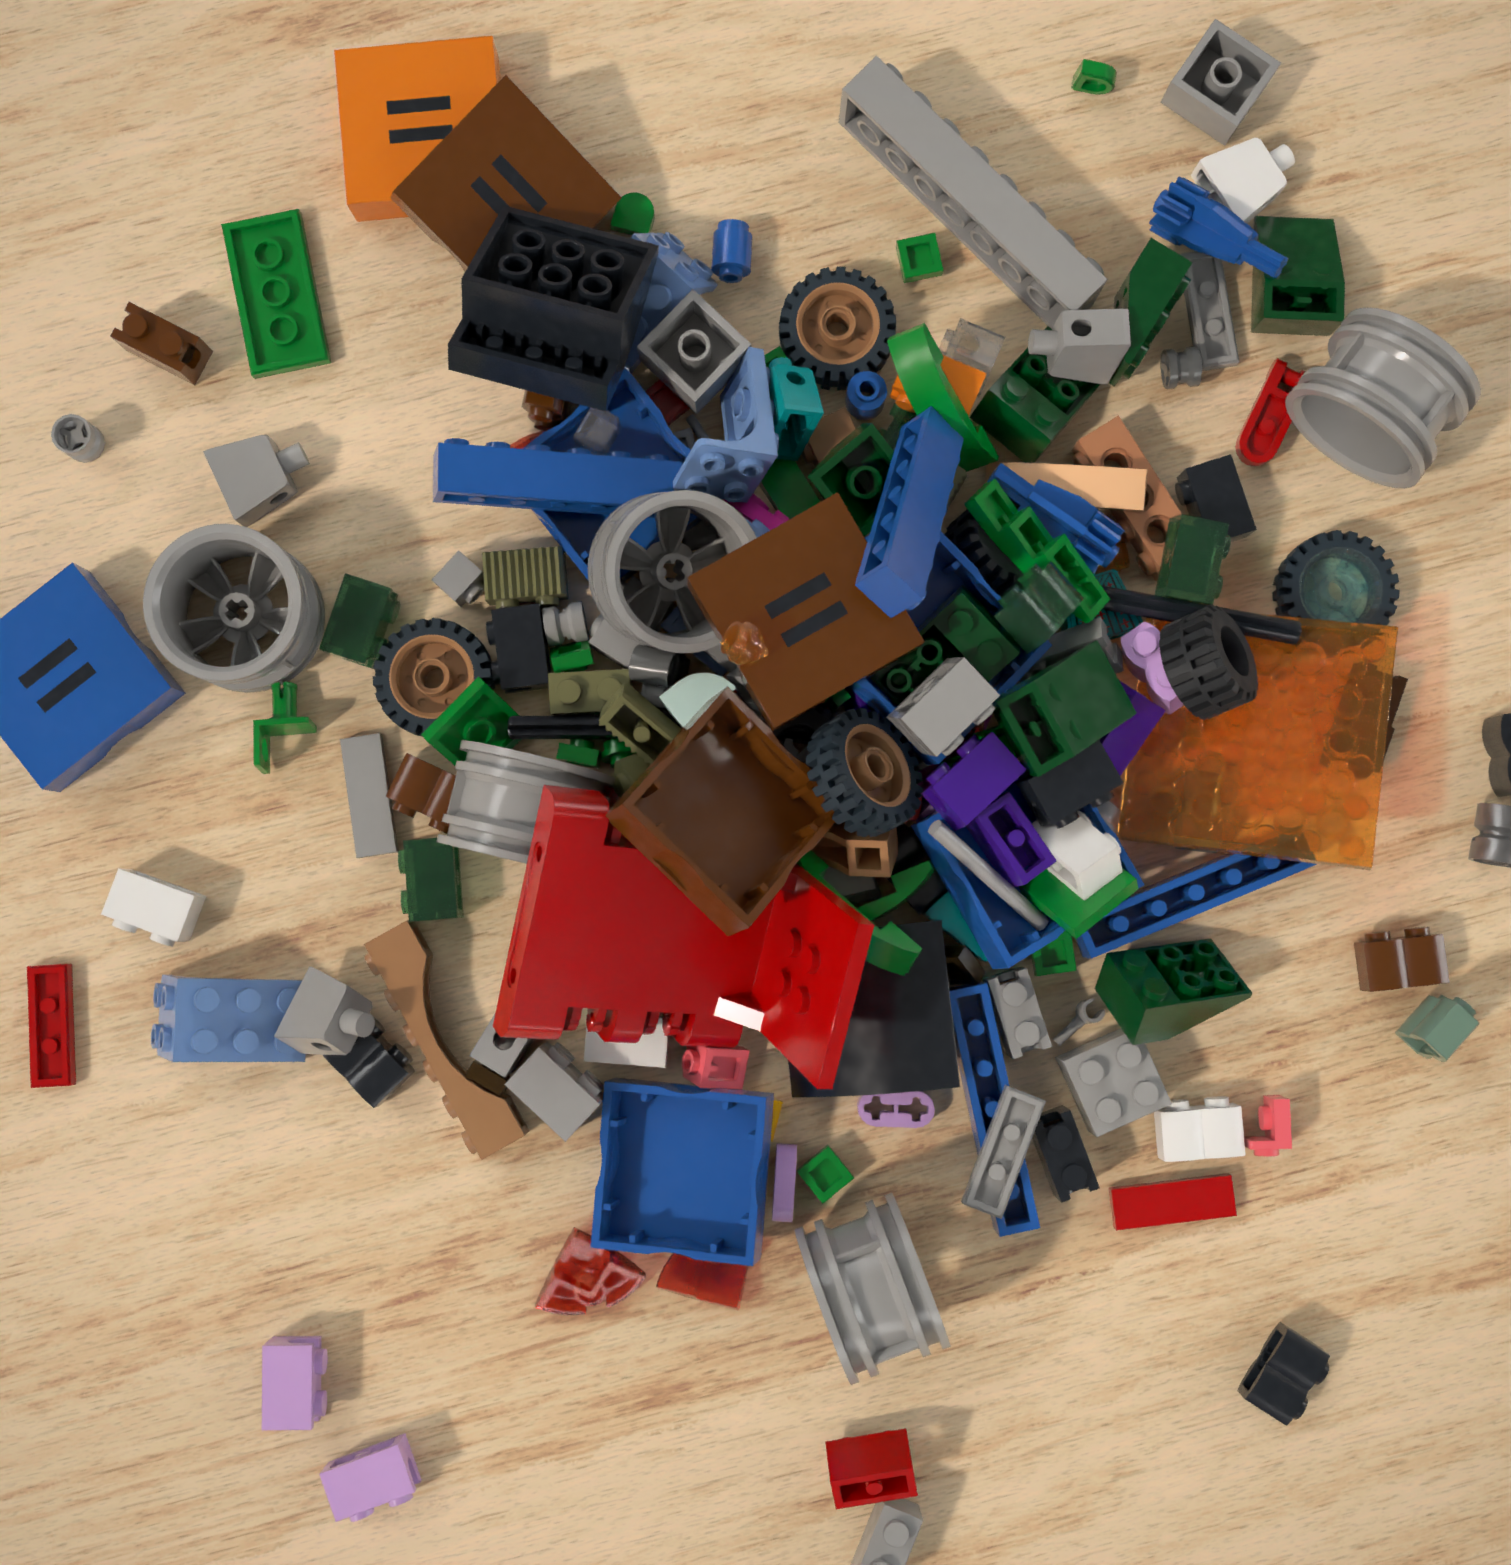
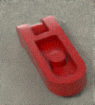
[1235,358,1305,467]

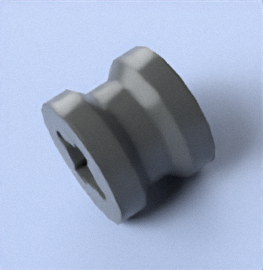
[1160,346,1202,390]

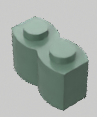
[1395,995,1479,1062]

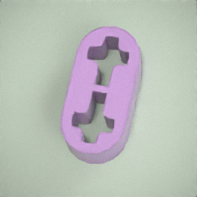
[857,1091,935,1128]
[772,1143,797,1222]

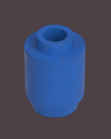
[711,219,752,283]
[845,371,887,420]

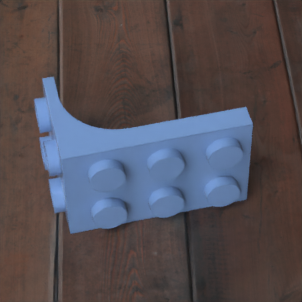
[624,232,718,374]
[673,347,779,503]
[151,975,306,1062]

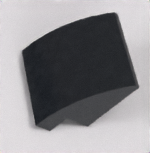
[448,205,659,412]
[788,920,960,1097]

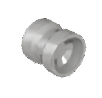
[51,414,105,463]
[542,601,589,647]

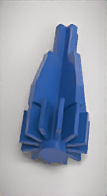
[1149,176,1288,278]
[987,463,1124,574]

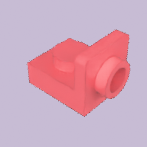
[682,1046,750,1090]
[1244,1095,1292,1157]

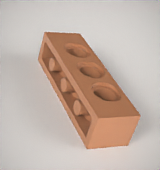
[1072,415,1205,582]

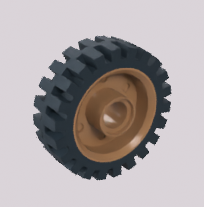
[779,266,896,391]
[372,618,495,737]
[806,708,923,837]

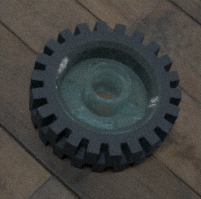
[1272,530,1400,652]

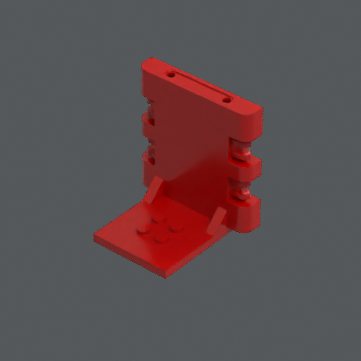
[493,785,874,1089]

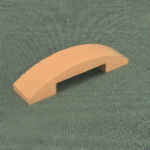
[985,462,1148,511]

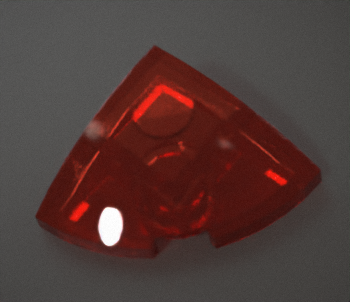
[535,1227,646,1315]
[656,1253,748,1311]

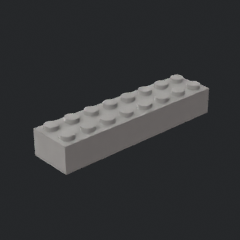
[838,56,1108,329]

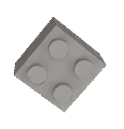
[1160,19,1281,146]
[637,289,751,414]
[887,657,1000,757]
[1055,1028,1172,1137]
[504,1041,604,1142]

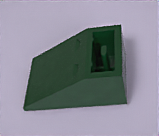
[1251,216,1345,336]
[1109,238,1193,387]
[970,326,1101,463]
[870,585,1020,706]
[992,640,1137,777]
[1094,938,1252,1045]

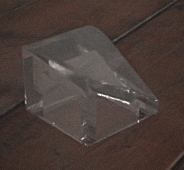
[573,408,622,455]

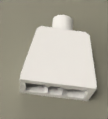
[1191,138,1295,223]

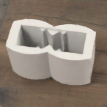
[1154,1096,1246,1162]

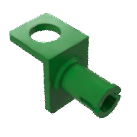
[253,682,317,774]

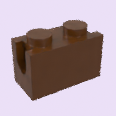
[110,302,213,385]

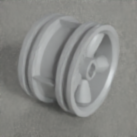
[1285,308,1481,488]
[588,490,757,653]
[143,524,325,693]
[436,740,615,864]
[795,1192,951,1385]

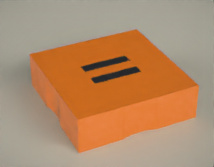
[334,36,501,222]

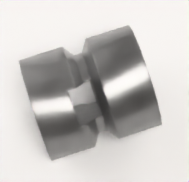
[1468,803,1511,868]

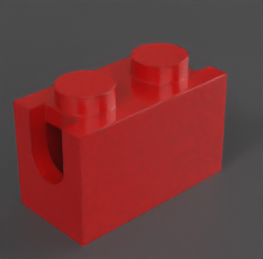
[825,1428,918,1510]

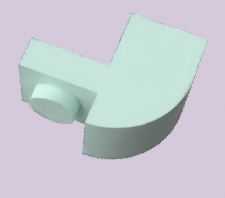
[658,673,736,728]

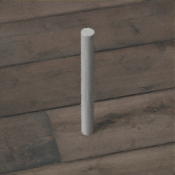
[928,820,1049,931]

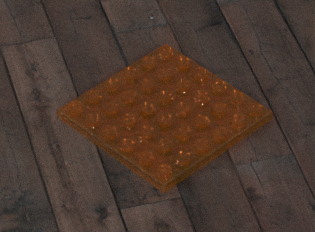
[1117,614,1398,870]

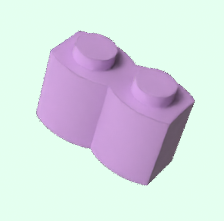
[1121,621,1183,714]

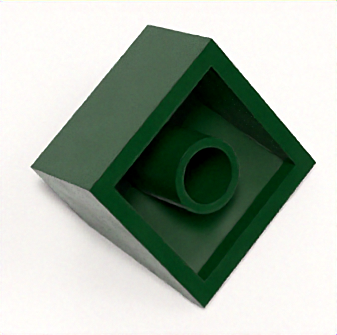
[807,423,894,537]

